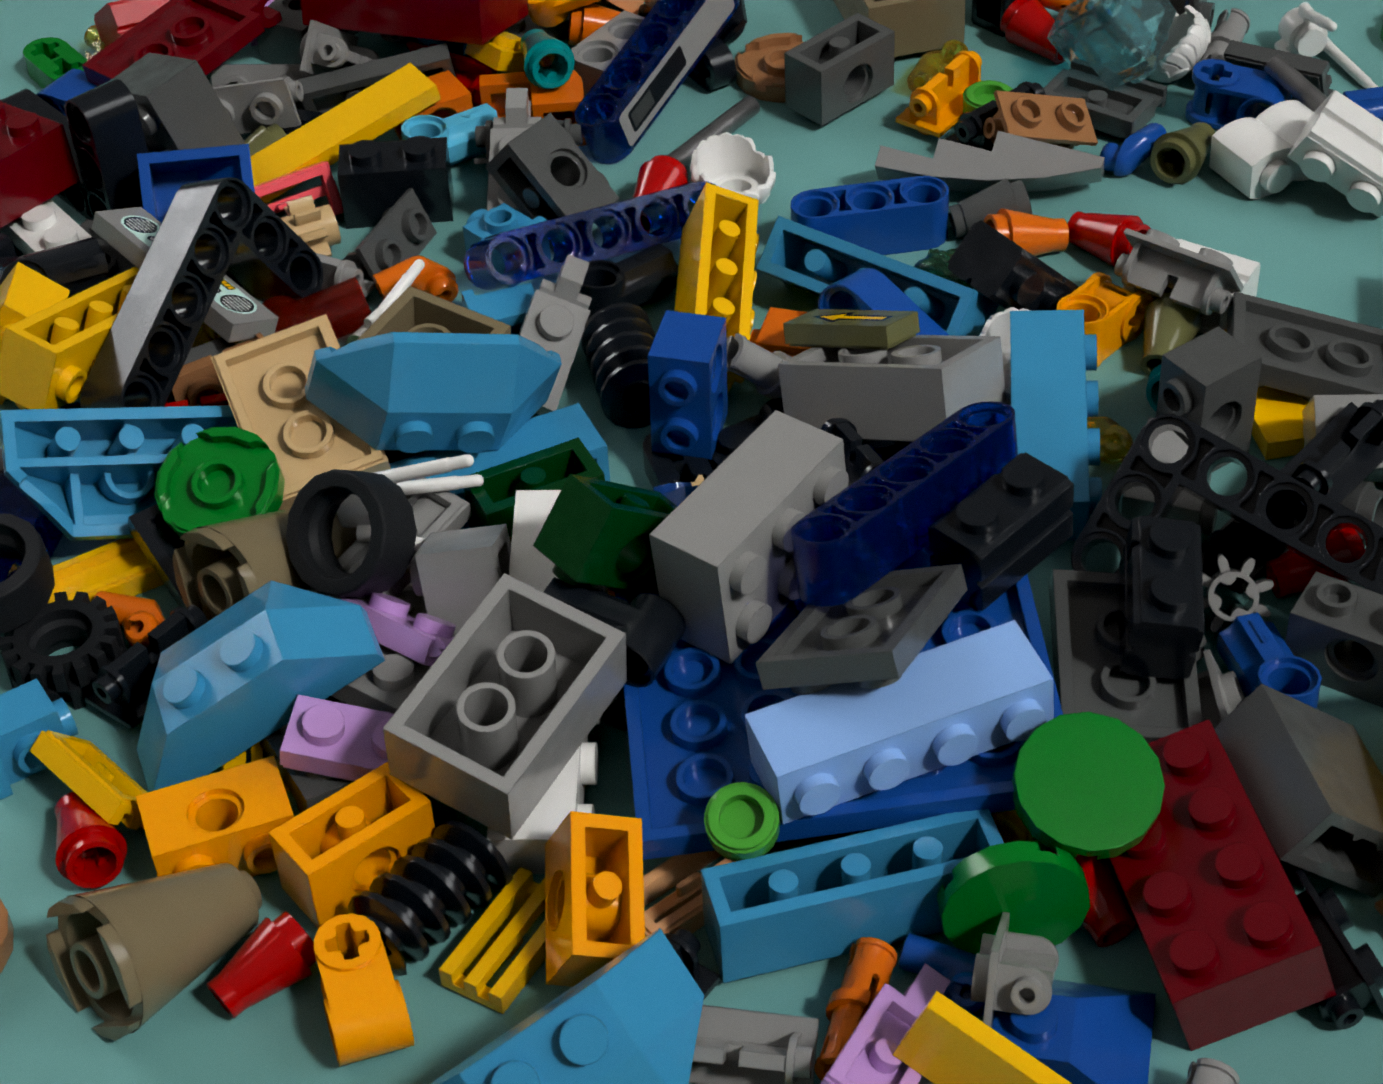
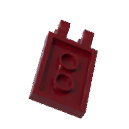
[82,0,282,86]

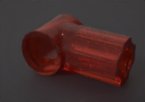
[262,276,371,339]

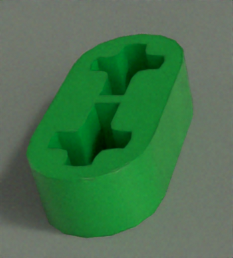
[23,37,88,89]

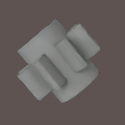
[1202,553,1274,633]

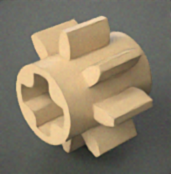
[281,195,341,257]

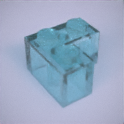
[1047,0,1177,91]

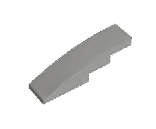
[875,131,1105,193]

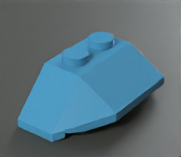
[305,332,562,453]
[0,405,238,541]
[136,580,385,792]
[430,928,704,1084]

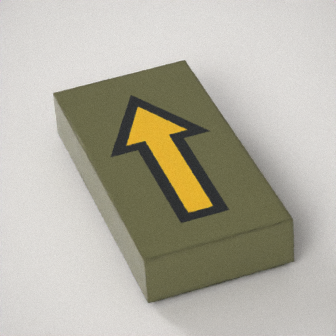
[783,309,920,350]

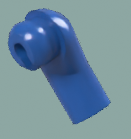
[1100,123,1167,177]
[899,933,985,1018]

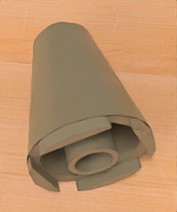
[173,508,357,621]
[46,863,262,1041]

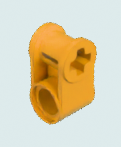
[1056,272,1153,367]
[313,913,414,1067]

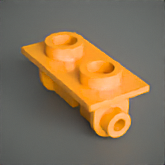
[895,51,982,138]

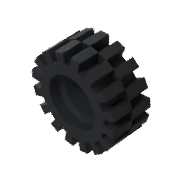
[0,591,127,710]

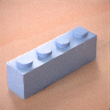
[745,620,1054,824]

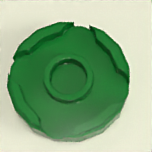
[154,427,285,541]
[1012,712,1165,860]
[937,840,1090,955]

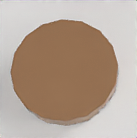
[735,33,803,103]

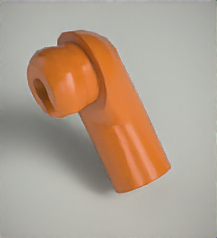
[372,255,459,302]
[94,591,165,647]

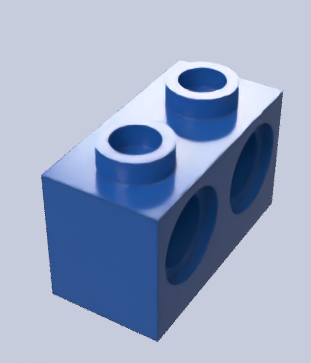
[648,310,728,460]

